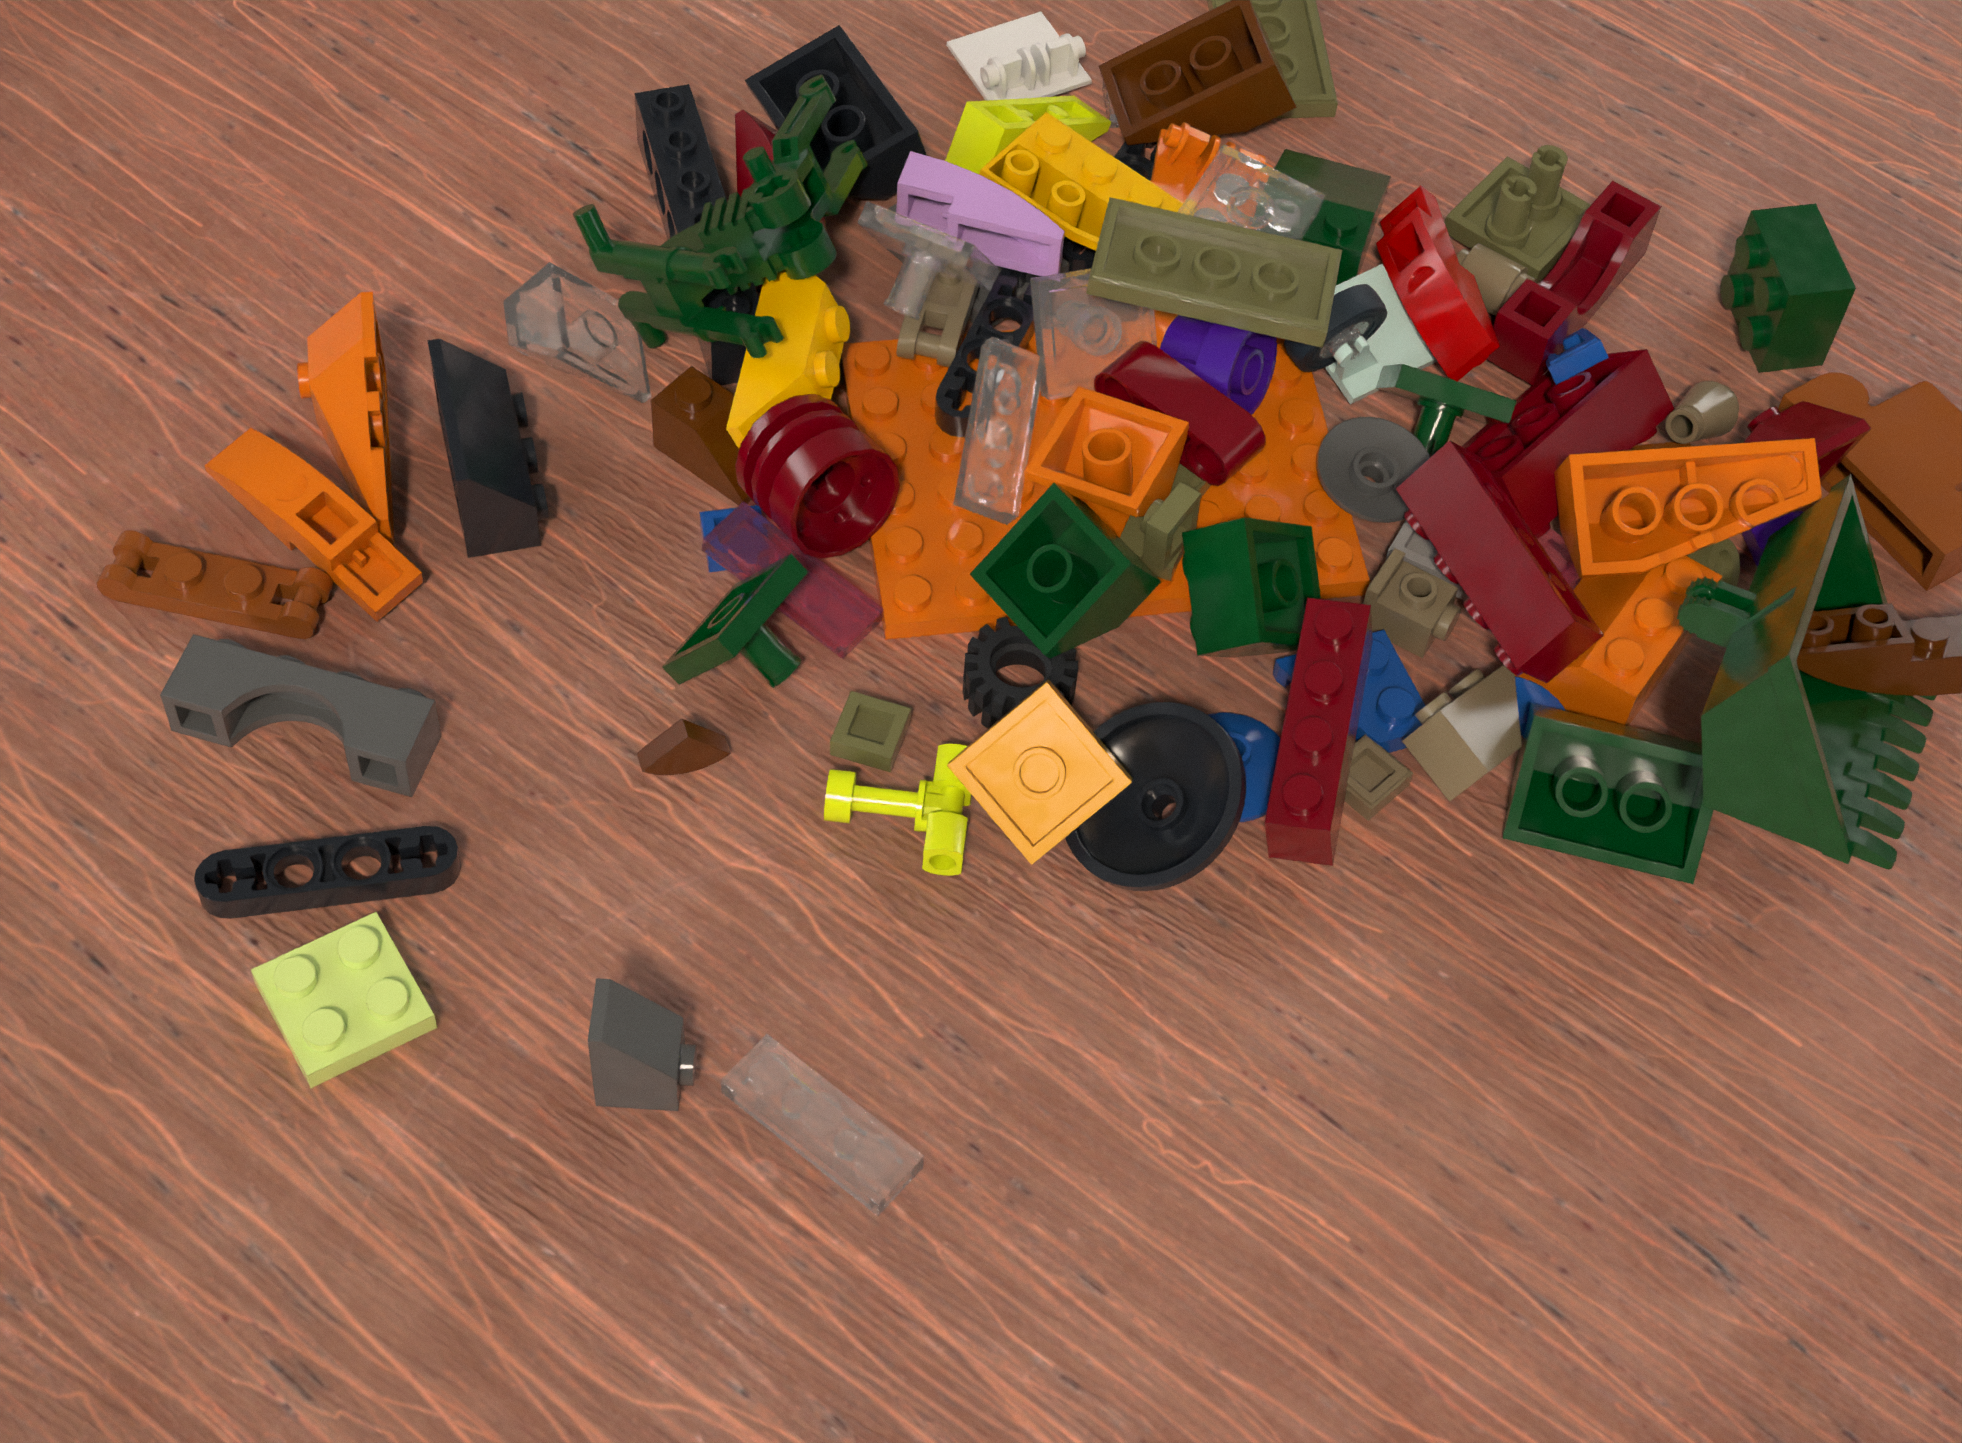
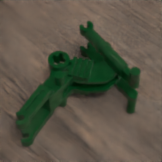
[573,75,868,358]

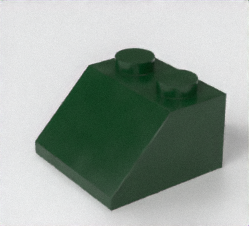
[970,483,1161,659]
[1182,517,1321,658]

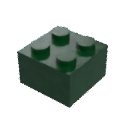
[1720,203,1856,373]

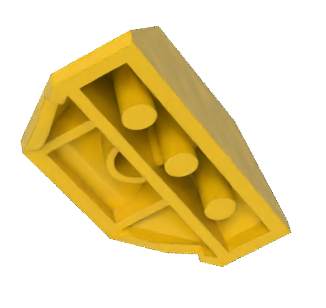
[726,270,850,448]

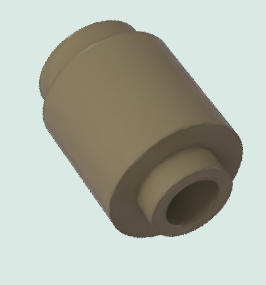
[1457,243,1537,317]

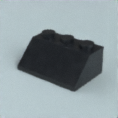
[745,25,927,200]
[427,339,549,558]

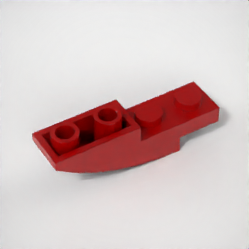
[1376,185,1500,381]

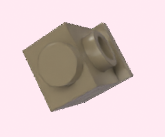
[1363,548,1461,658]

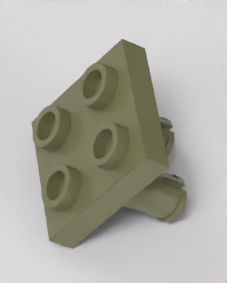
[1445,145,1591,284]

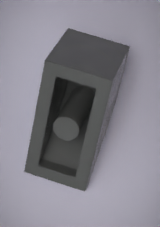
[588,978,697,1111]

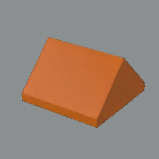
[1024,386,1189,517]

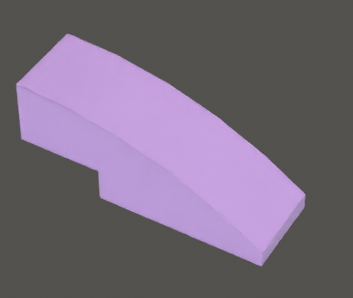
[896,151,1065,280]

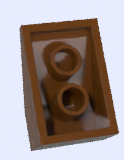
[1099,0,1297,145]

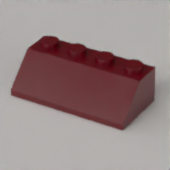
[1461,349,1675,539]

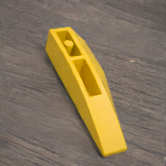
[979,112,1206,251]

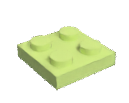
[251,912,437,1088]

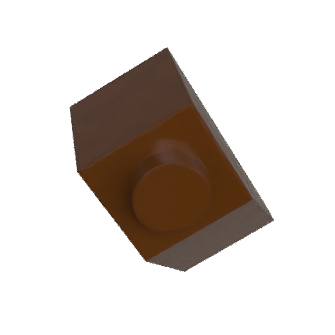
[651,366,751,507]

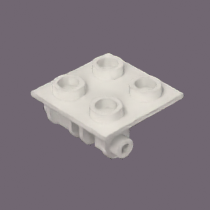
[946,12,1092,100]

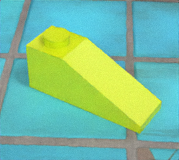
[945,95,1111,174]

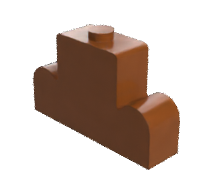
[1778,372,1962,591]

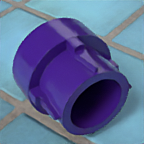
[1160,315,1277,415]

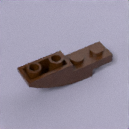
[1796,603,1962,696]

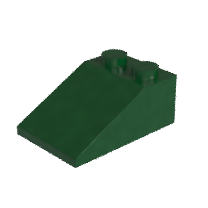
[1250,149,1391,285]

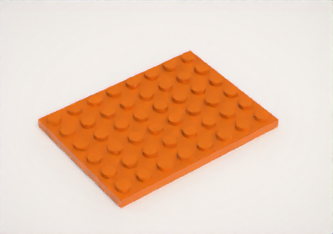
[840,320,1370,640]

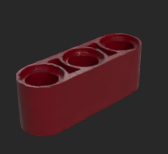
[1094,341,1266,486]

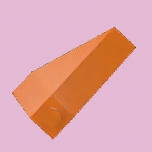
[297,291,395,547]
[1554,438,1822,578]

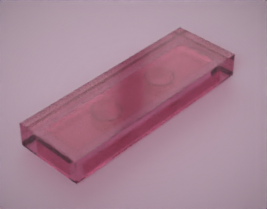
[702,502,883,659]

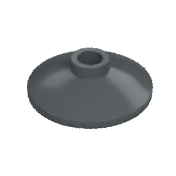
[1316,417,1430,523]

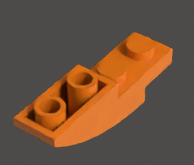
[204,427,423,622]

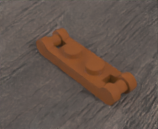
[97,530,334,639]

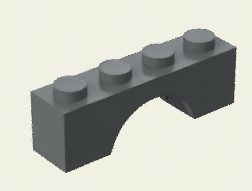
[160,634,441,797]

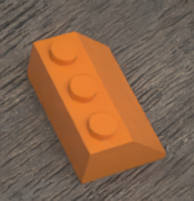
[1515,556,1723,726]

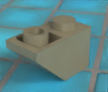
[1402,665,1522,802]

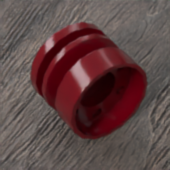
[735,394,900,559]

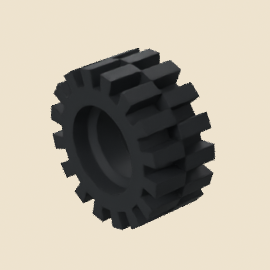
[962,617,1078,729]

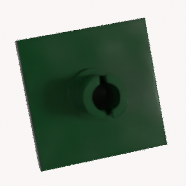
[1376,364,1517,457]
[662,554,808,688]

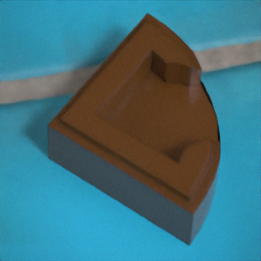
[637,719,731,775]

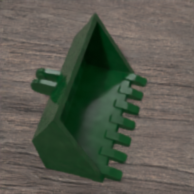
[1677,474,1937,870]

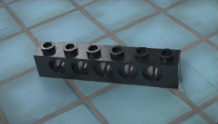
[634,84,759,386]

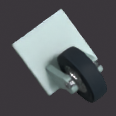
[1284,264,1438,405]

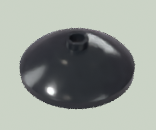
[1065,702,1246,891]

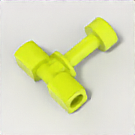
[824,744,972,876]

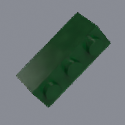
[1502,703,1713,884]

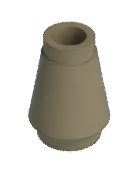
[1666,381,1739,444]

